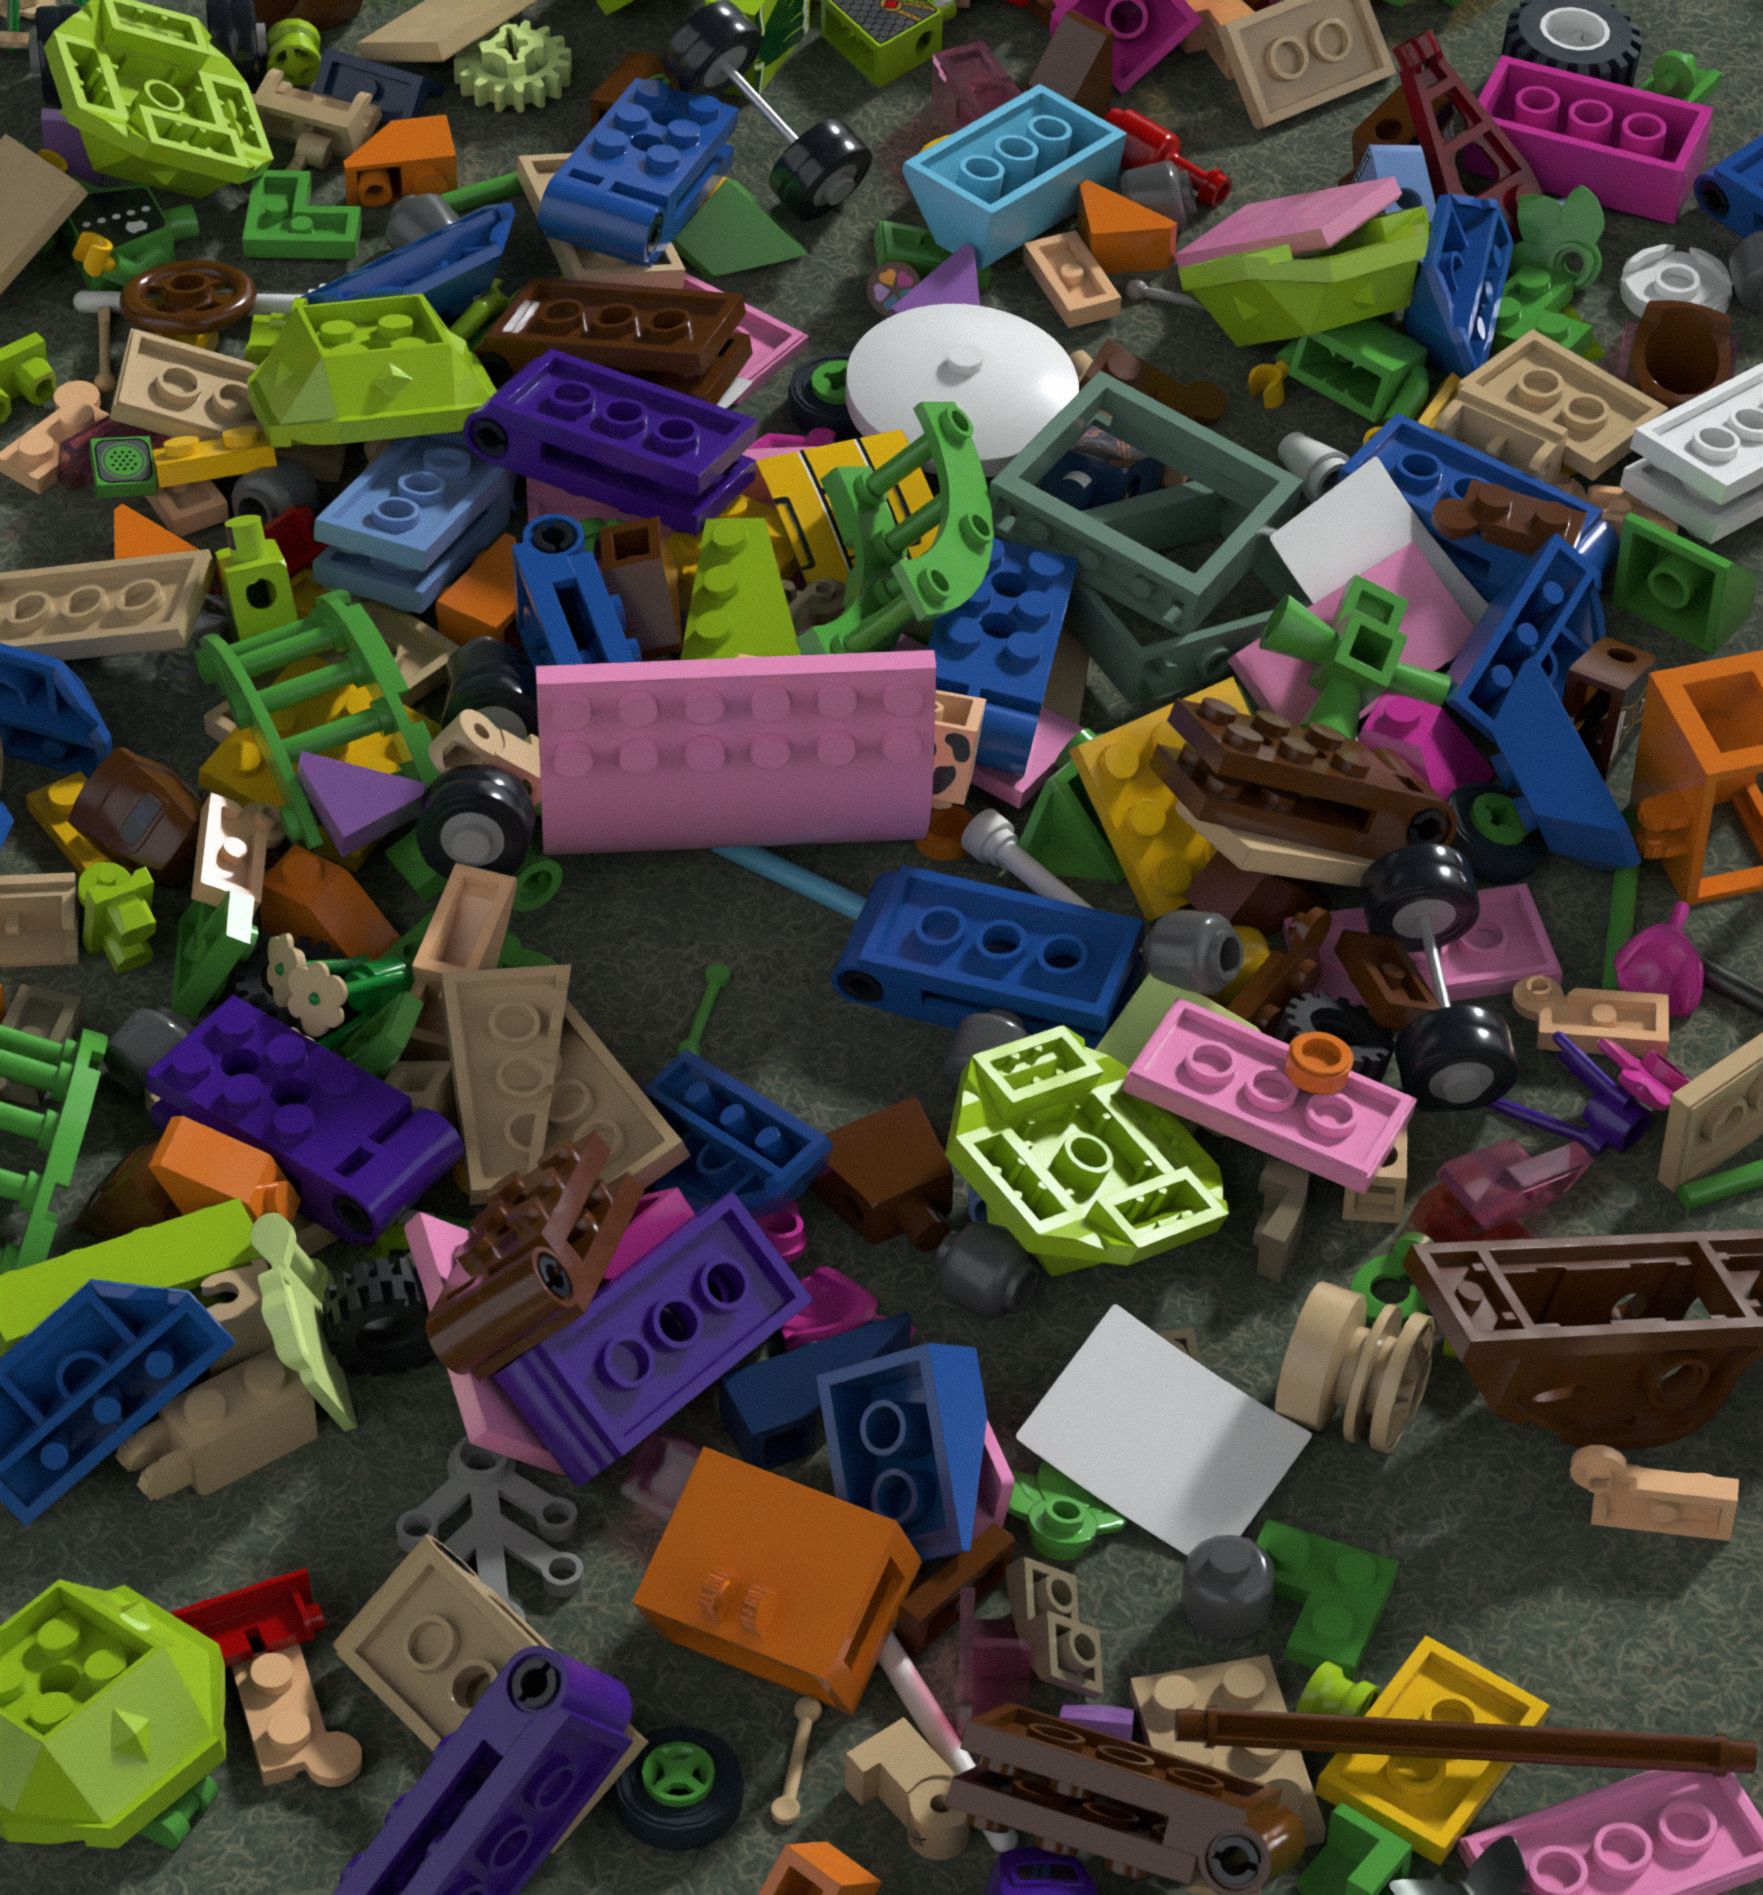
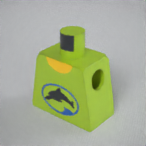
[215,515,298,643]

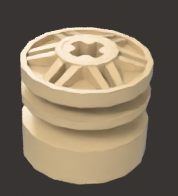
[1275,1281,1435,1454]

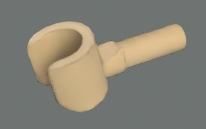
[284,132,333,171]

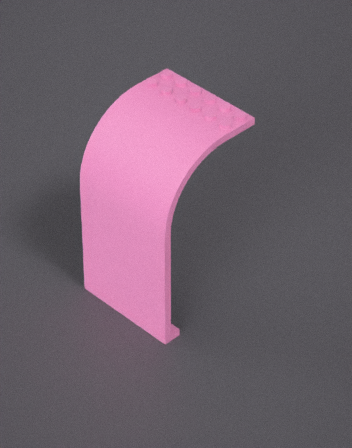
[526,446,936,855]

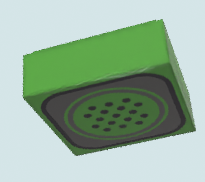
[89,436,157,498]

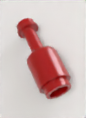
[1103,107,1232,208]

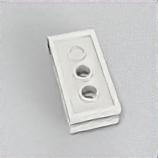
[1619,363,1763,544]

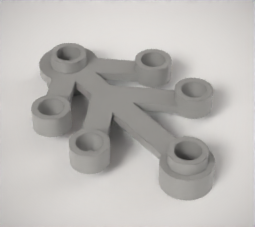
[396,1435,584,1621]

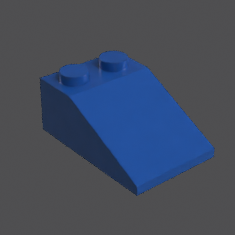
[816,1343,987,1564]

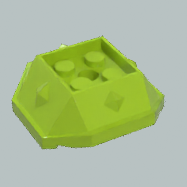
[43,0,274,199]
[1178,206,1431,347]
[247,294,497,448]
[945,1025,1229,1277]
[0,1579,226,1849]

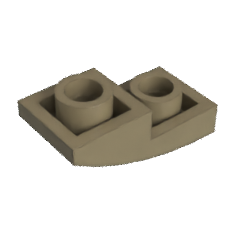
[1252,1156,1310,1283]
[1005,1557,1104,1699]

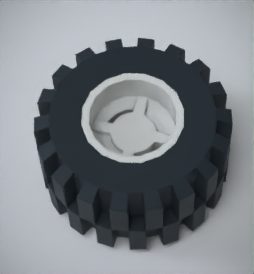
[1500,0,1642,88]

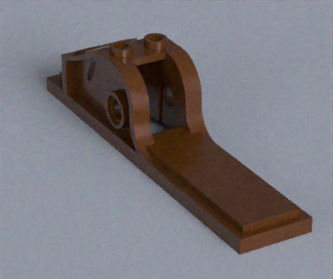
[1402,1229,1763,1450]

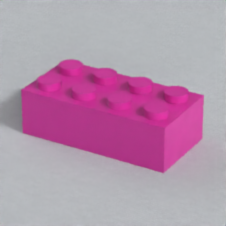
[1462,55,1713,225]

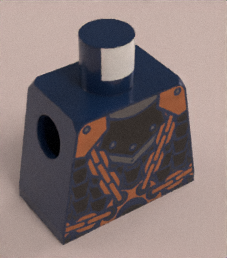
[1040,426,1165,511]

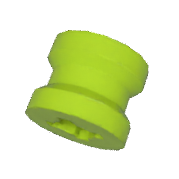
[266,19,321,86]
[1295,1661,1380,1717]

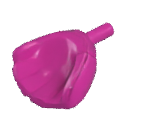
[1613,901,1704,1017]
[780,1266,916,1352]

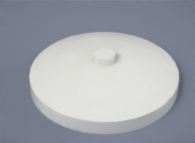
[845,304,1079,477]

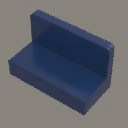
[312,48,445,124]

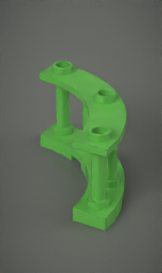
[795,402,994,655]
[193,588,441,851]
[0,1025,108,1275]

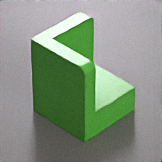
[1296,1803,1413,1895]

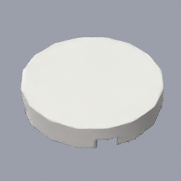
[1619,244,1733,318]

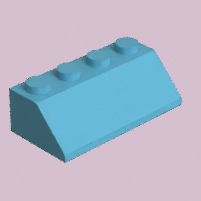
[902,84,1127,270]

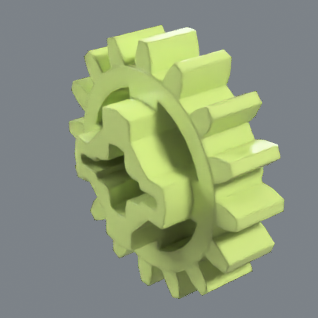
[453,20,572,113]

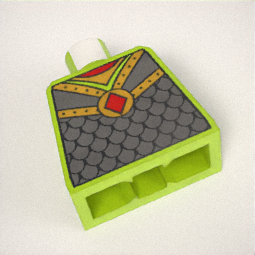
[821,0,957,88]

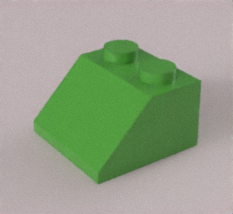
[1611,512,1758,655]

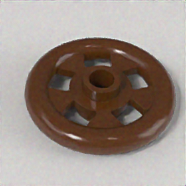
[119,260,257,336]

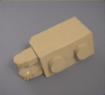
[115,1346,318,1501]

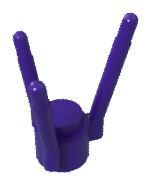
[1487,1031,1652,1156]

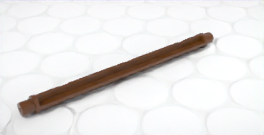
[1174,1705,1757,1777]

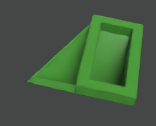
[672,179,809,280]
[1006,759,1126,884]

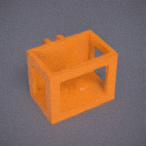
[1629,650,1763,905]
[632,1446,922,1716]

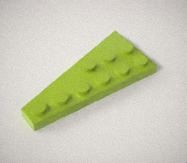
[680,518,801,660]

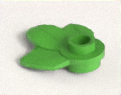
[1508,185,1605,292]
[1007,1460,1129,1561]

